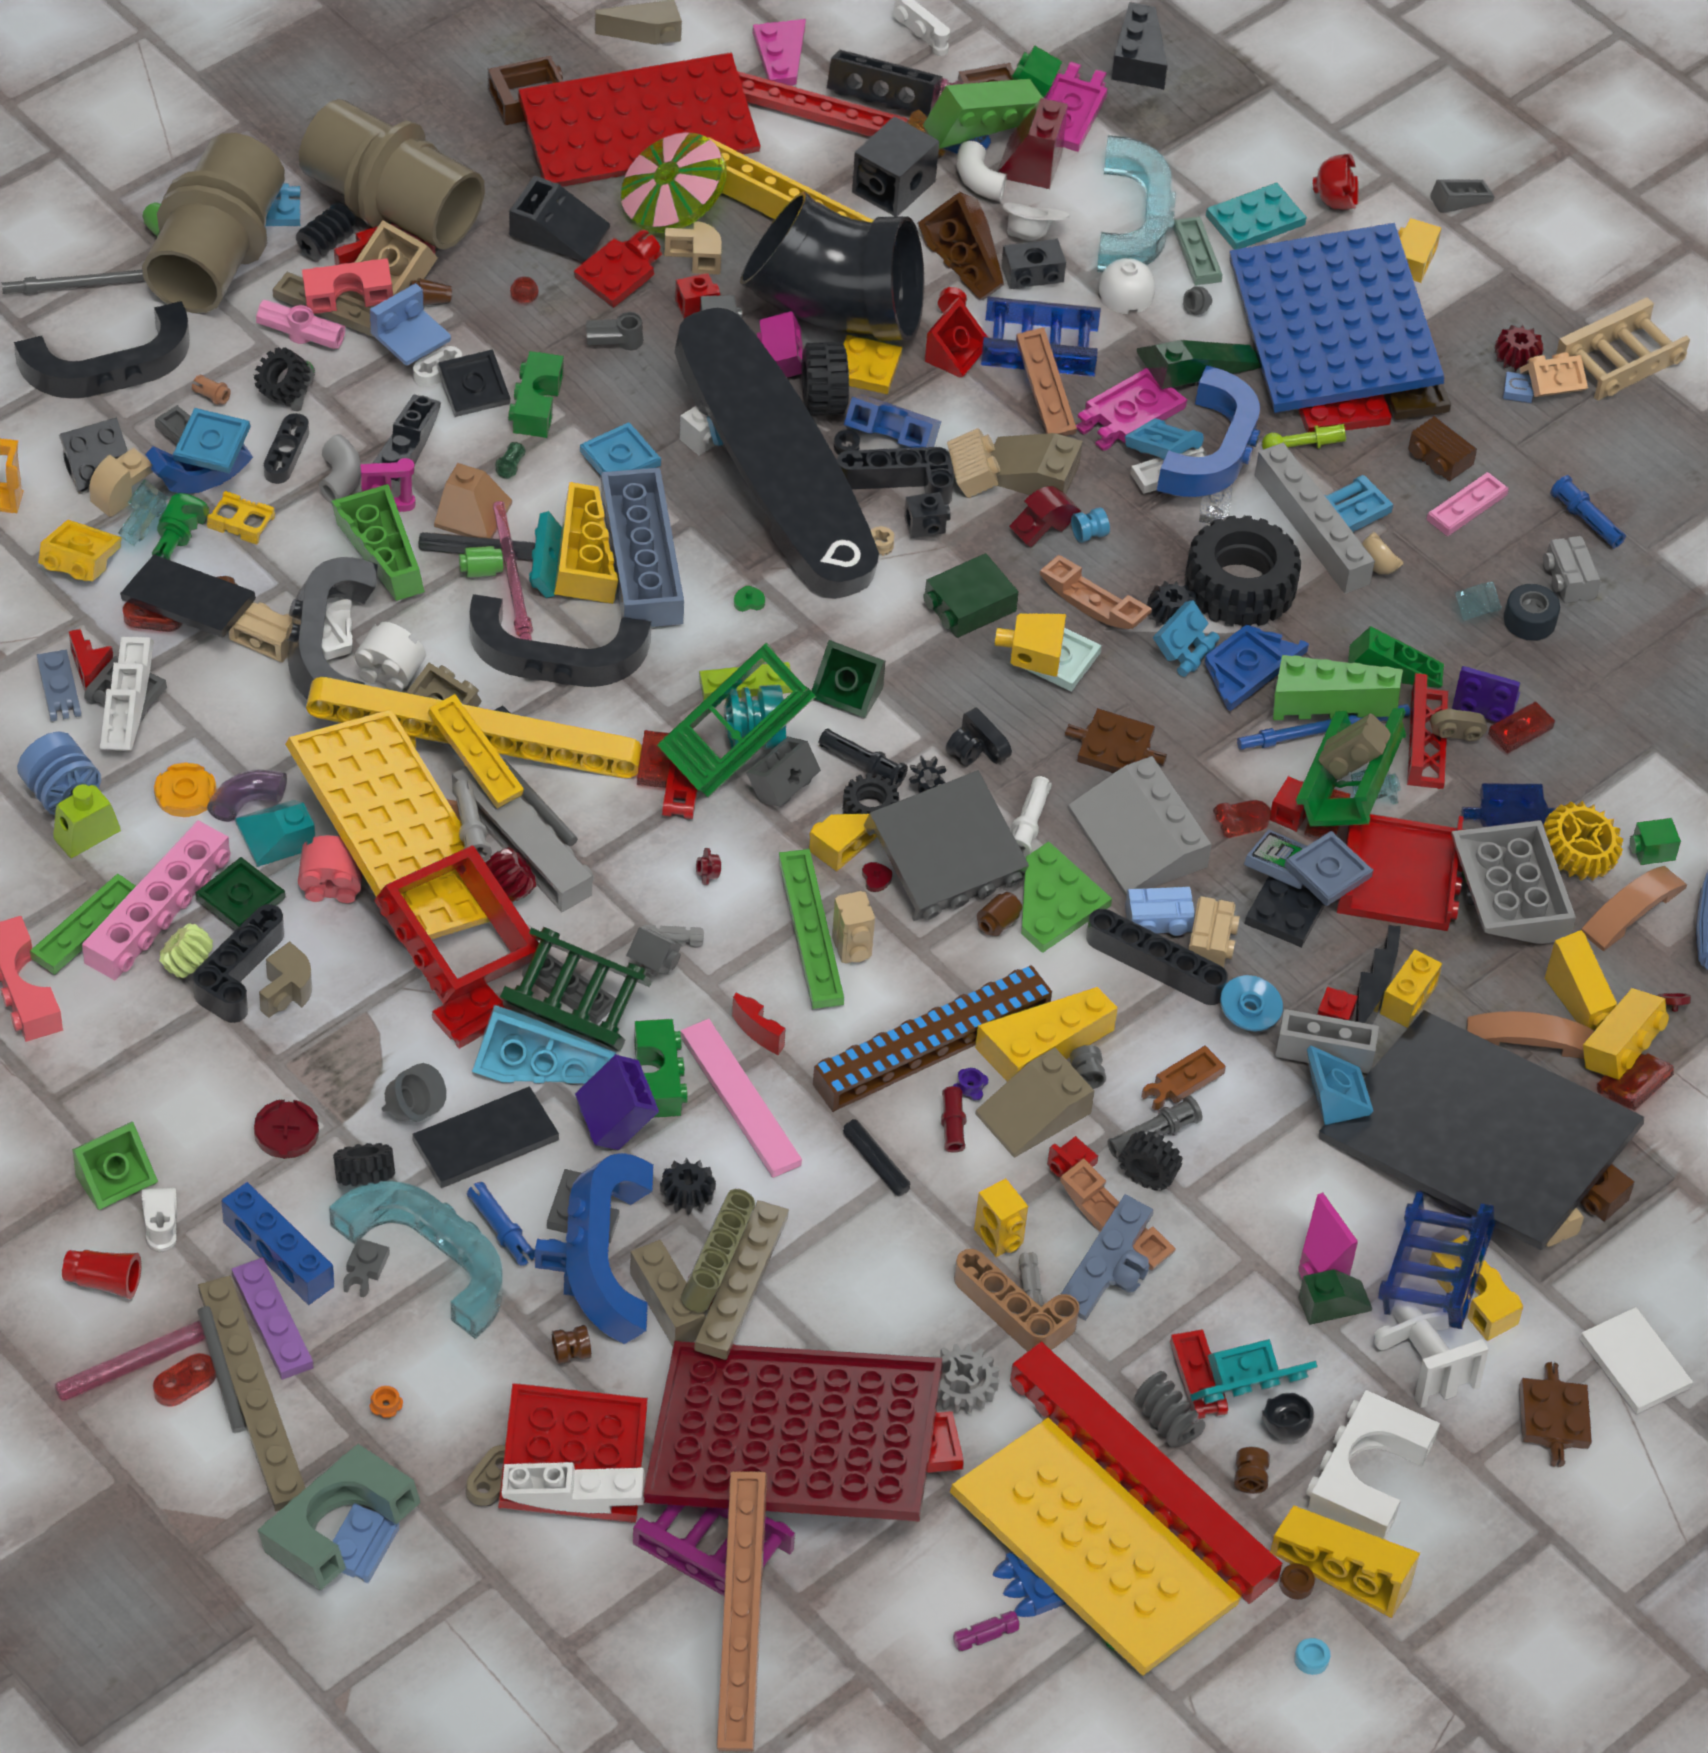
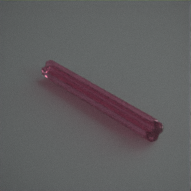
[55,1320,205,1401]

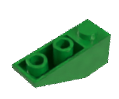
[1348,626,1444,688]

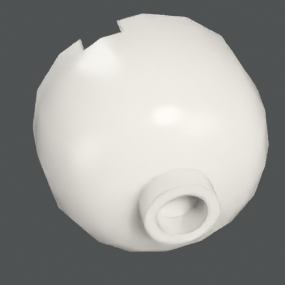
[1098,258,1155,314]

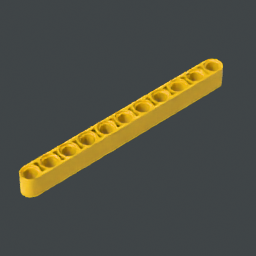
[306,677,642,778]

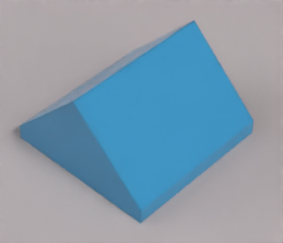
[1307,1045,1374,1125]

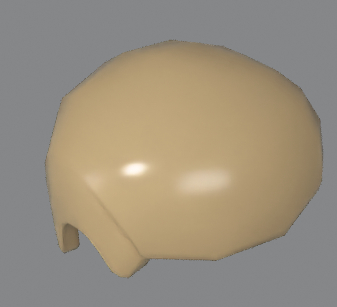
[1362,532,1404,575]

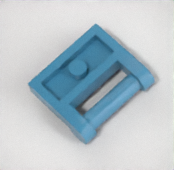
[1125,418,1204,460]
[1324,475,1393,532]

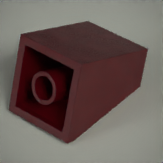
[997,98,1068,189]

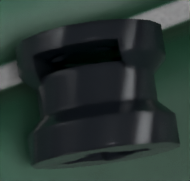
[945,727,984,766]

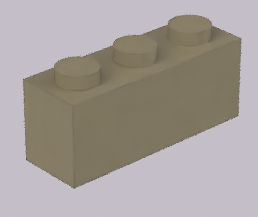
[630,1239,706,1346]

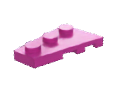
[753,19,806,86]

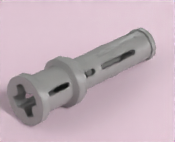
[453,779,492,861]

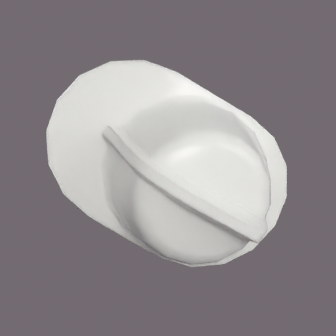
[1003,203,1070,241]

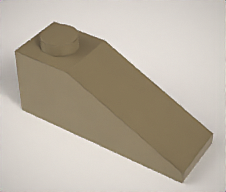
[595,0,682,45]

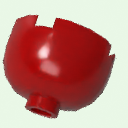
[1313,153,1359,210]

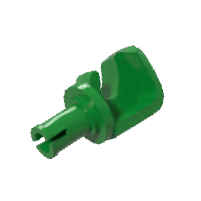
[152,493,210,560]

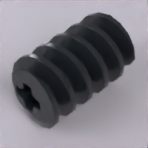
[296,202,356,261]

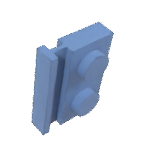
[333,1503,400,1584]

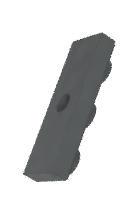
[522,954,616,1024]

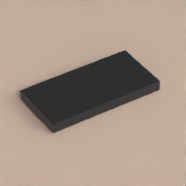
[120,554,256,638]
[412,1086,559,1189]

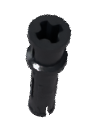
[818,728,908,788]

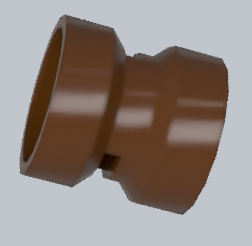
[551,1325,592,1364]
[1234,1447,1270,1494]

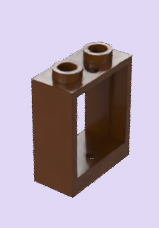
[488,55,563,126]

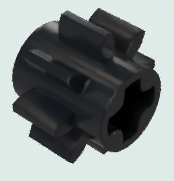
[909,755,947,793]

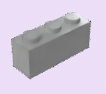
[1275,1009,1379,1074]

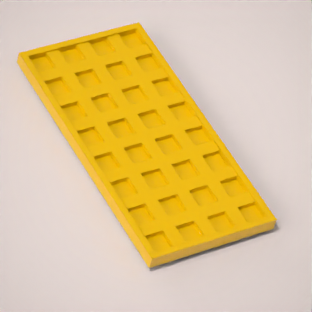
[285,710,490,940]

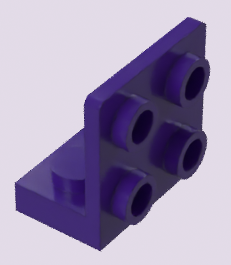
[1452,666,1520,725]

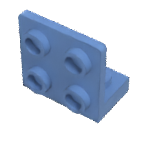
[370,283,451,365]

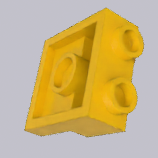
[38,519,122,582]

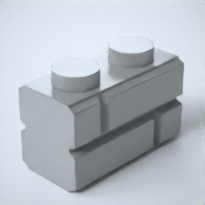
[1543,536,1601,603]

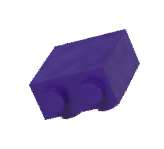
[575,1055,659,1150]

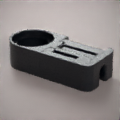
[962,707,1012,764]

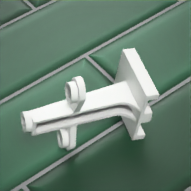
[1374,1285,1489,1408]

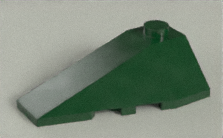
[1137,340,1261,390]

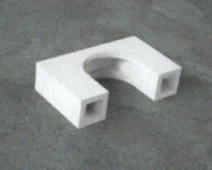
[1306,1390,1440,1539]

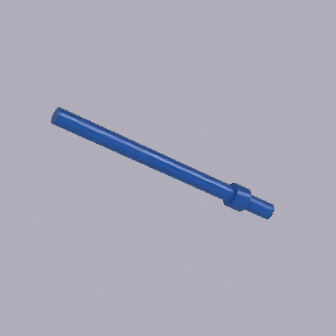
[1237,704,1410,750]

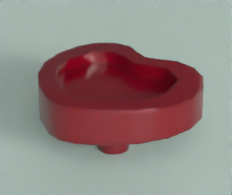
[862,862,893,892]
[1657,993,1691,1012]

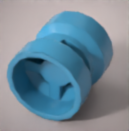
[1071,507,1110,543]

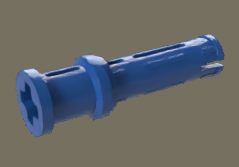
[1550,475,1626,549]

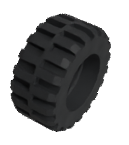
[1185,515,1301,627]

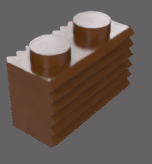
[1408,416,1477,481]

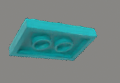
[1206,182,1307,250]

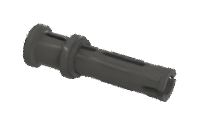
[1107,1095,1203,1158]

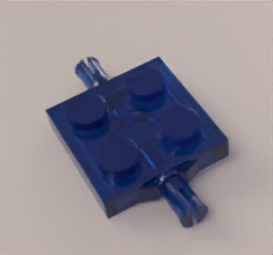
[1461,783,1556,827]

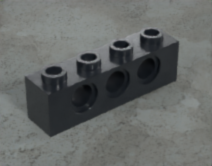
[826,49,943,116]

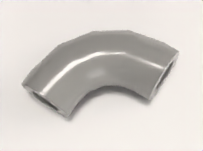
[319,434,361,504]

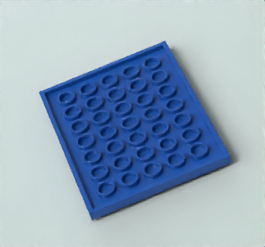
[1229,223,1444,413]

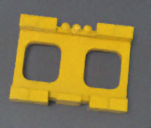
[207,491,275,545]

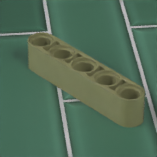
[681,1189,755,1312]

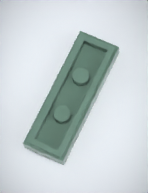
[1173,217,1223,285]

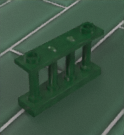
[500,927,652,1052]

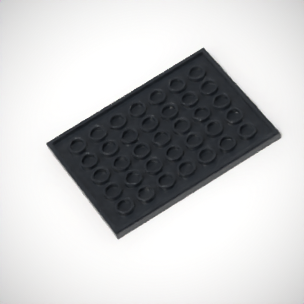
[1319,1010,1644,1250]

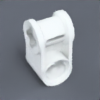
[142,1187,177,1252]

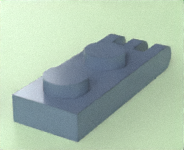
[36,649,82,721]

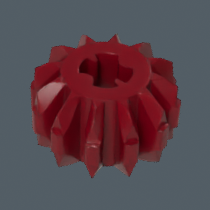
[1494,325,1544,372]
[485,847,536,902]

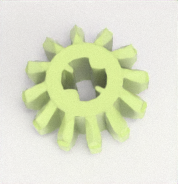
[159,923,213,978]

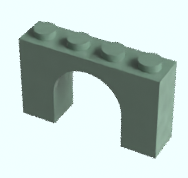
[257,1444,421,1590]

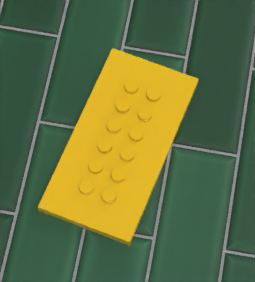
[950,1418,1241,1676]

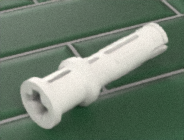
[1011,776,1052,858]

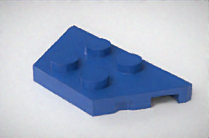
[1205,625,1309,711]

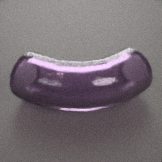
[207,769,287,822]

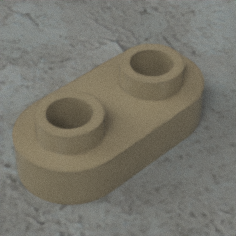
[1430,709,1487,741]
[466,1445,505,1506]

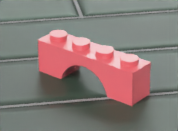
[0,916,63,1042]

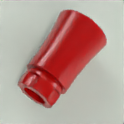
[62,1249,141,1299]

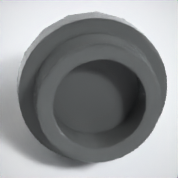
[1183,286,1213,315]

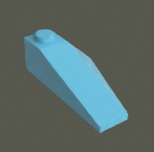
[472,1005,616,1084]

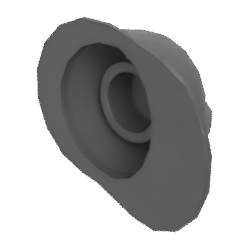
[381,1063,446,1122]

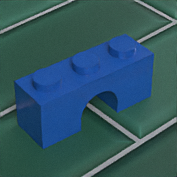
[844,394,942,448]

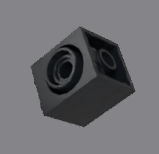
[852,116,939,217]

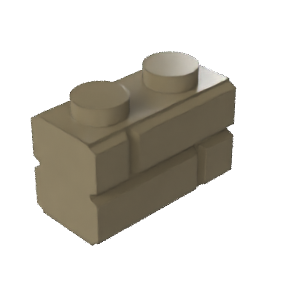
[1319,713,1391,780]

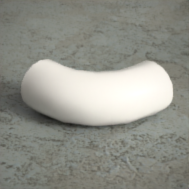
[957,141,1007,201]

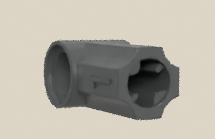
[586,312,644,350]

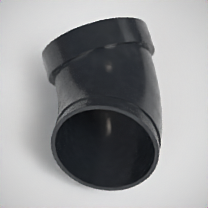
[740,192,924,341]

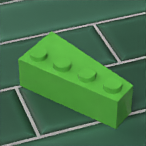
[331,484,425,601]

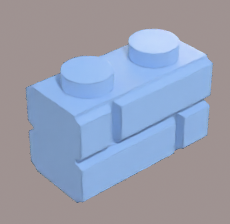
[1125,887,1195,936]

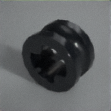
[834,430,860,455]

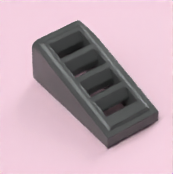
[1430,179,1495,212]

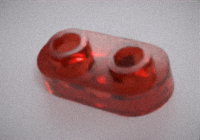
[122,602,183,632]
[153,1353,216,1407]

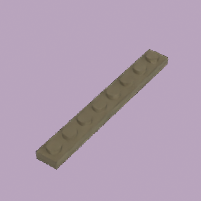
[198,1275,306,1512]

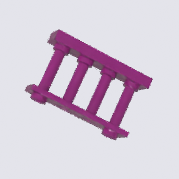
[633,1505,795,1597]

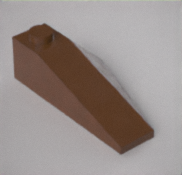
[917,192,1004,300]

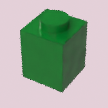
[1629,818,1681,865]

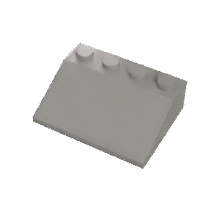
[1068,756,1212,897]
[1451,820,1576,944]

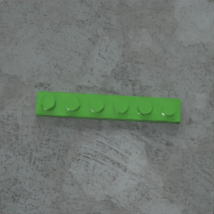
[778,849,844,1009]

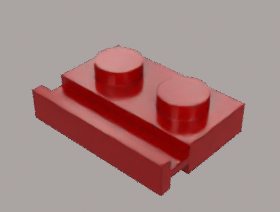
[432,984,510,1049]

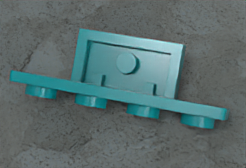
[1190,1339,1318,1404]

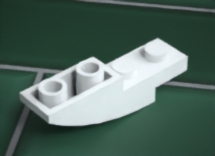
[502,1462,645,1513]

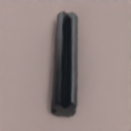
[843,1119,911,1196]

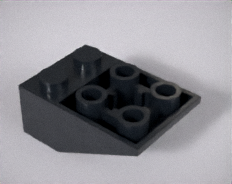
[509,176,610,262]

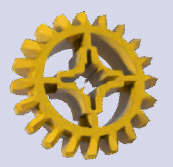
[1543,801,1624,881]

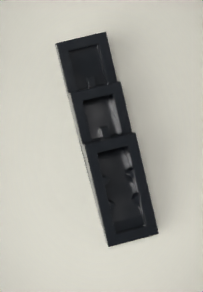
[1355,925,1401,1025]

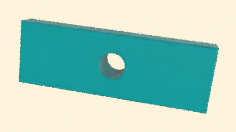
[529,511,562,598]

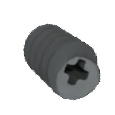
[1134,1371,1206,1447]

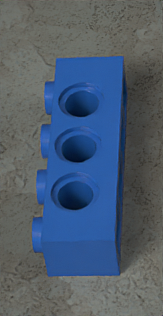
[221,1182,334,1305]

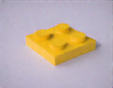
[843,335,902,395]

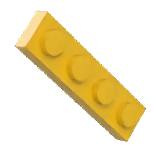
[428,694,524,809]

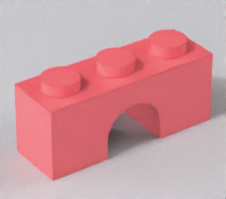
[302,258,393,314]

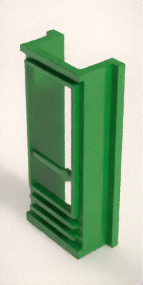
[657,642,817,798]
[1296,708,1406,826]

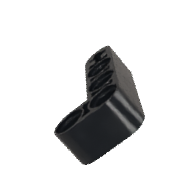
[837,447,954,504]
[193,904,284,1023]

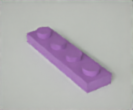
[231,1257,313,1380]

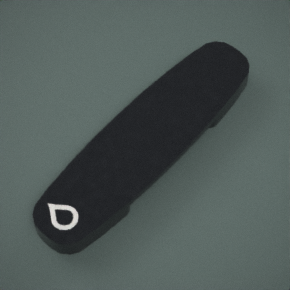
[674,308,879,599]

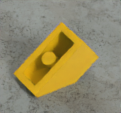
[809,814,877,871]

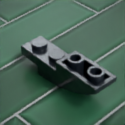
[372,394,441,482]

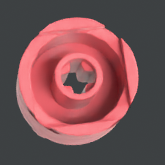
[298,835,363,903]

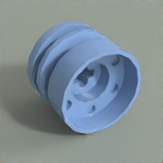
[17,731,101,815]

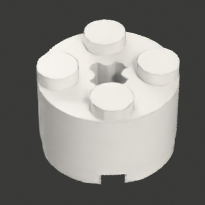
[355,622,426,692]

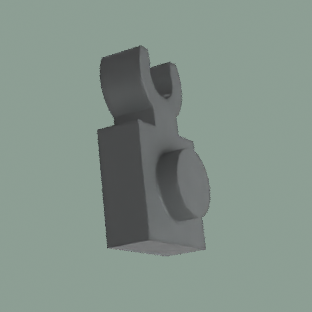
[343,1238,390,1298]

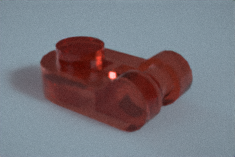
[1213,800,1271,838]

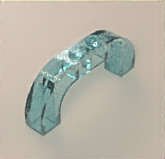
[1097,135,1176,272]
[329,1181,503,1339]

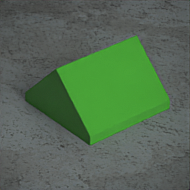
[72,1121,158,1210]

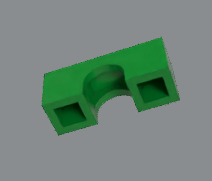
[508,351,564,438]
[634,1019,688,1118]

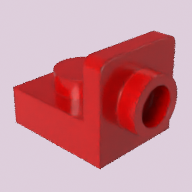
[1047,1136,1099,1177]

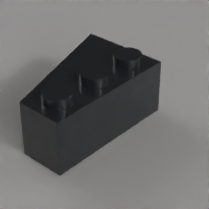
[1111,2,1168,90]

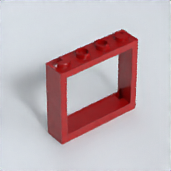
[374,845,539,1005]

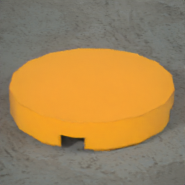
[154,762,217,817]

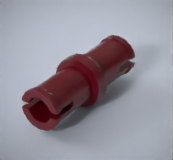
[941,1086,967,1153]

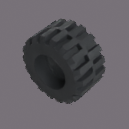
[802,342,849,416]

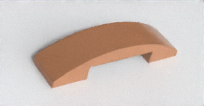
[1040,555,1152,629]
[1581,866,1687,952]
[1467,1011,1594,1059]
[1060,1158,1176,1270]

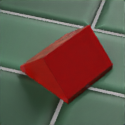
[925,298,991,378]

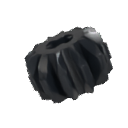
[1147,581,1198,626]
[660,1157,716,1215]

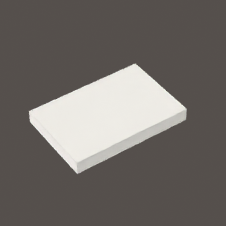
[1580,1307,1693,1414]

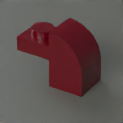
[1009,486,1081,548]

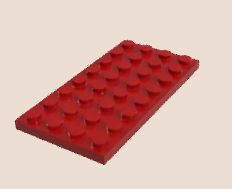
[518,52,761,187]

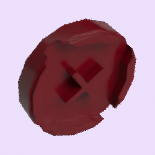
[254,1099,319,1159]

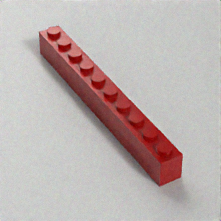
[1010,1341,1283,1605]

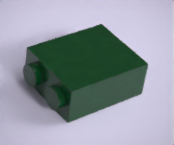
[923,553,1019,638]

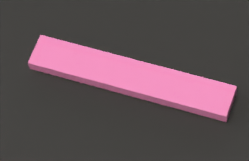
[681,1019,802,1178]

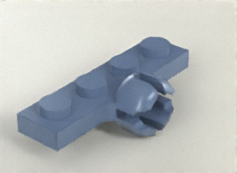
[1061,1194,1154,1321]

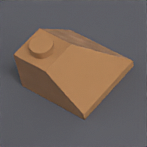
[434,463,512,538]

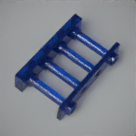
[981,297,1101,377]
[1378,1191,1495,1329]

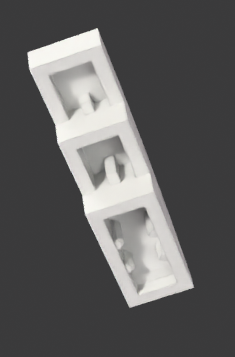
[100,637,154,751]

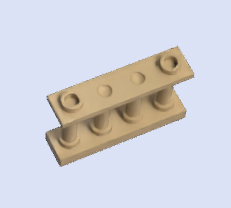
[1556,297,1690,401]

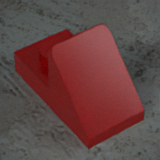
[69,629,113,691]

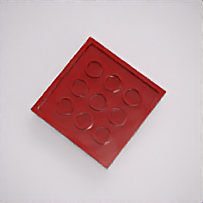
[498,1383,648,1523]

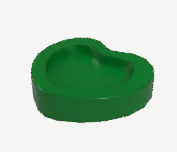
[734,586,765,612]

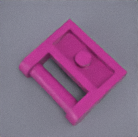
[360,458,416,512]

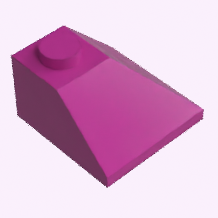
[1298,1192,1358,1279]

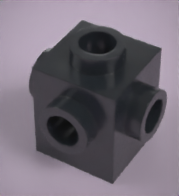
[904,492,951,538]

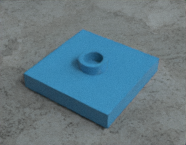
[173,408,251,474]
[580,422,661,475]

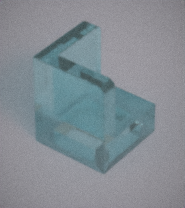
[1455,581,1501,621]

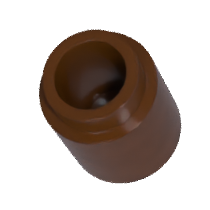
[977,892,1022,936]

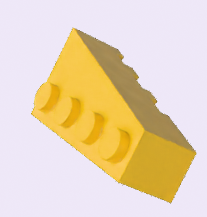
[554,482,618,604]
[975,987,1118,1082]
[1270,1505,1420,1618]

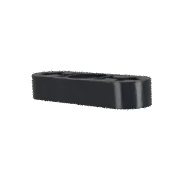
[264,413,309,484]

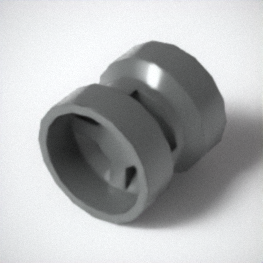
[1070,1045,1106,1089]

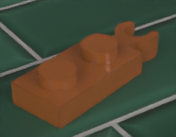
[1141,1045,1226,1111]

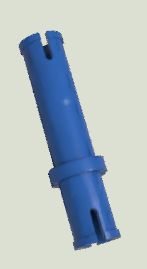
[467,1182,535,1266]

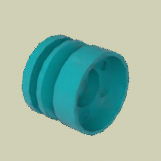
[724,684,786,750]

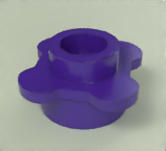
[953,1068,989,1101]

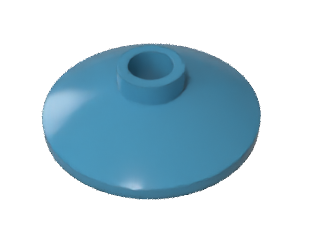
[1220,975,1283,1031]

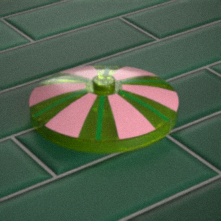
[621,133,727,233]

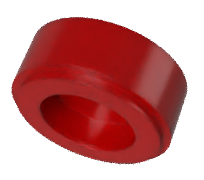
[938,287,967,313]

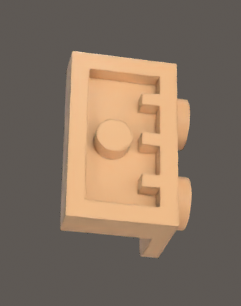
[1519,352,1588,397]

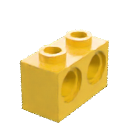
[1380,949,1443,1028]
[974,1178,1028,1257]

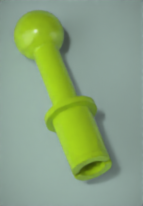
[1262,424,1346,450]

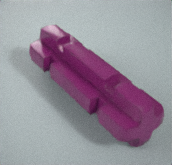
[953,1611,1020,1651]

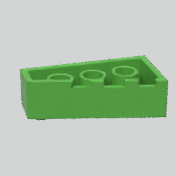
[923,79,1043,149]
[1273,655,1403,720]

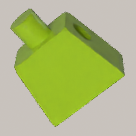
[53,784,121,859]

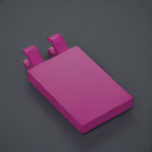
[1044,62,1108,152]
[1076,368,1187,451]

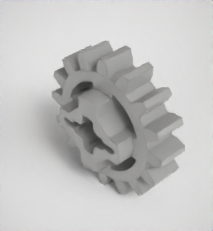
[932,1344,999,1414]

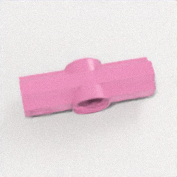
[256,300,345,349]

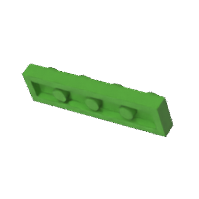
[30,874,136,975]

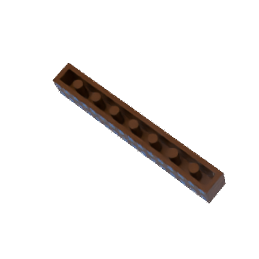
[813,965,1052,1112]

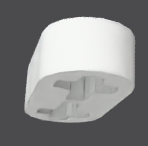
[413,346,462,387]

